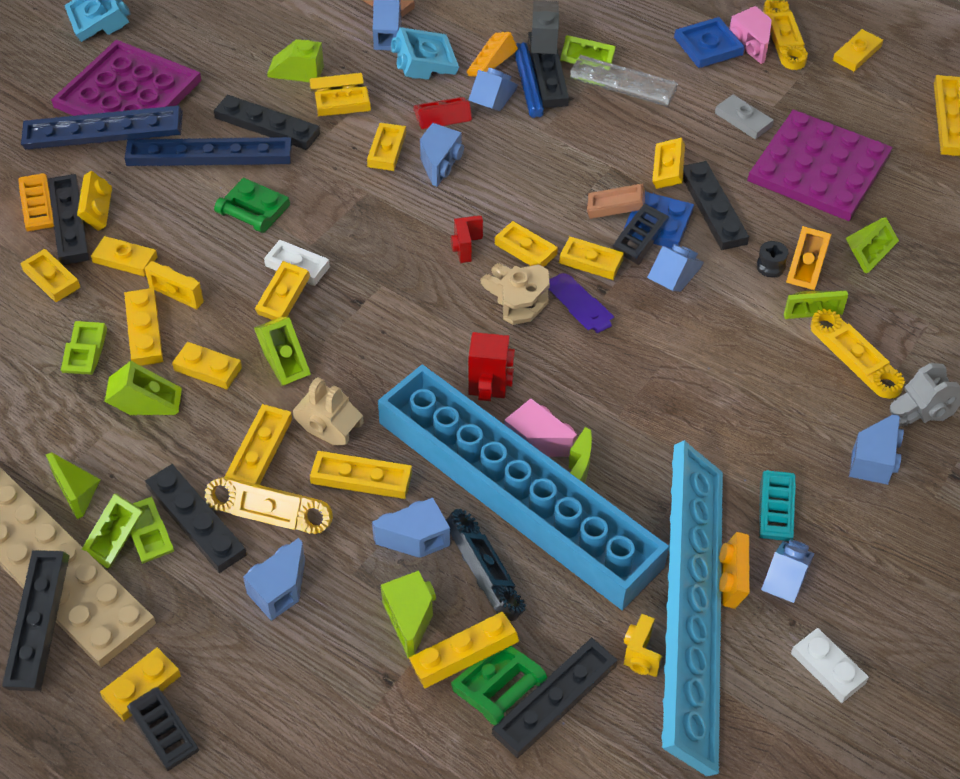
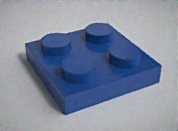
[674,17,745,68]
[624,192,694,248]

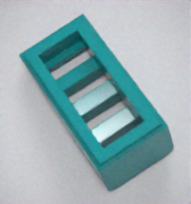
[759,470,796,541]

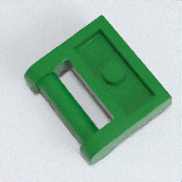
[214,177,290,233]
[451,646,547,725]

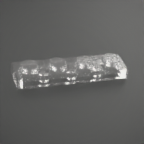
[570,55,678,107]

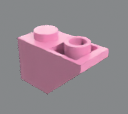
[730,6,772,64]
[504,399,577,457]

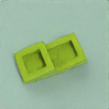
[61,321,107,375]
[568,427,592,484]
[130,496,174,564]

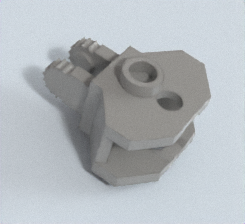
[890,363,960,427]

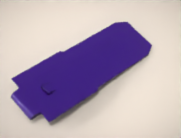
[549,273,615,333]

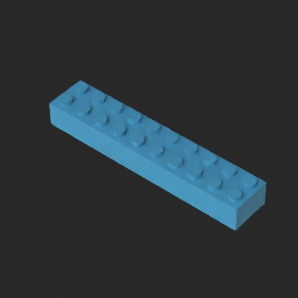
[378,364,669,610]

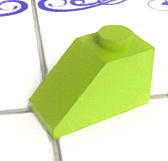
[267,39,324,82]
[254,317,311,386]
[105,361,182,415]
[381,571,436,658]

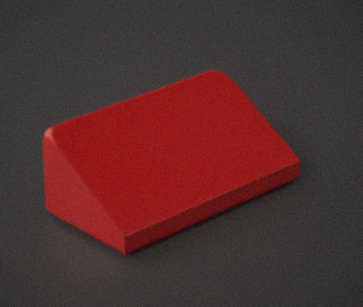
[413,97,472,129]

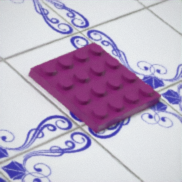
[51,40,202,139]
[747,110,893,221]

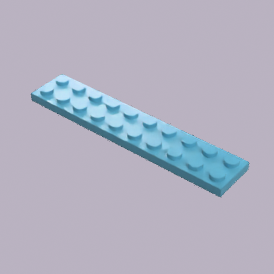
[662,440,723,776]

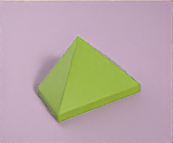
[560,35,616,72]
[846,217,899,273]
[784,291,848,319]
[46,452,101,519]
[81,493,144,569]

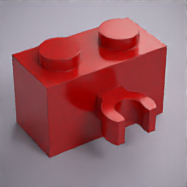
[468,332,515,402]

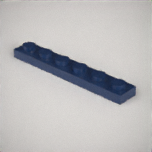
[21,105,183,150]
[124,137,292,166]

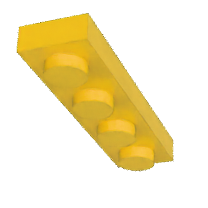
[934,75,960,156]

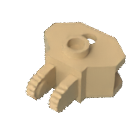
[480,263,550,325]
[293,377,364,445]

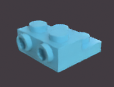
[64,0,131,42]
[391,27,459,80]

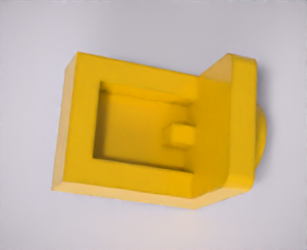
[624,614,662,677]

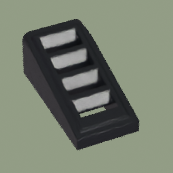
[613,203,669,265]
[127,687,199,772]

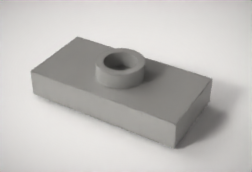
[715,94,774,140]

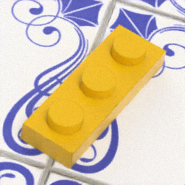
[124,288,164,366]
[224,404,292,485]
[310,451,412,499]
[409,612,520,689]

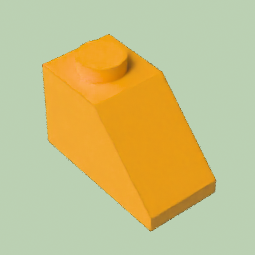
[786,226,832,290]

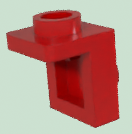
[451,215,483,263]

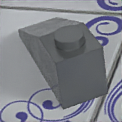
[531,0,559,54]

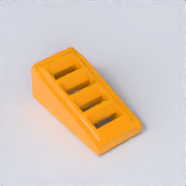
[466,32,518,76]
[18,173,54,232]

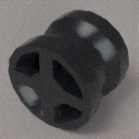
[756,241,789,278]

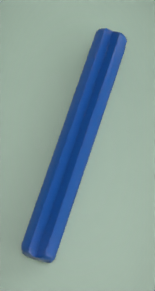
[514,42,544,118]

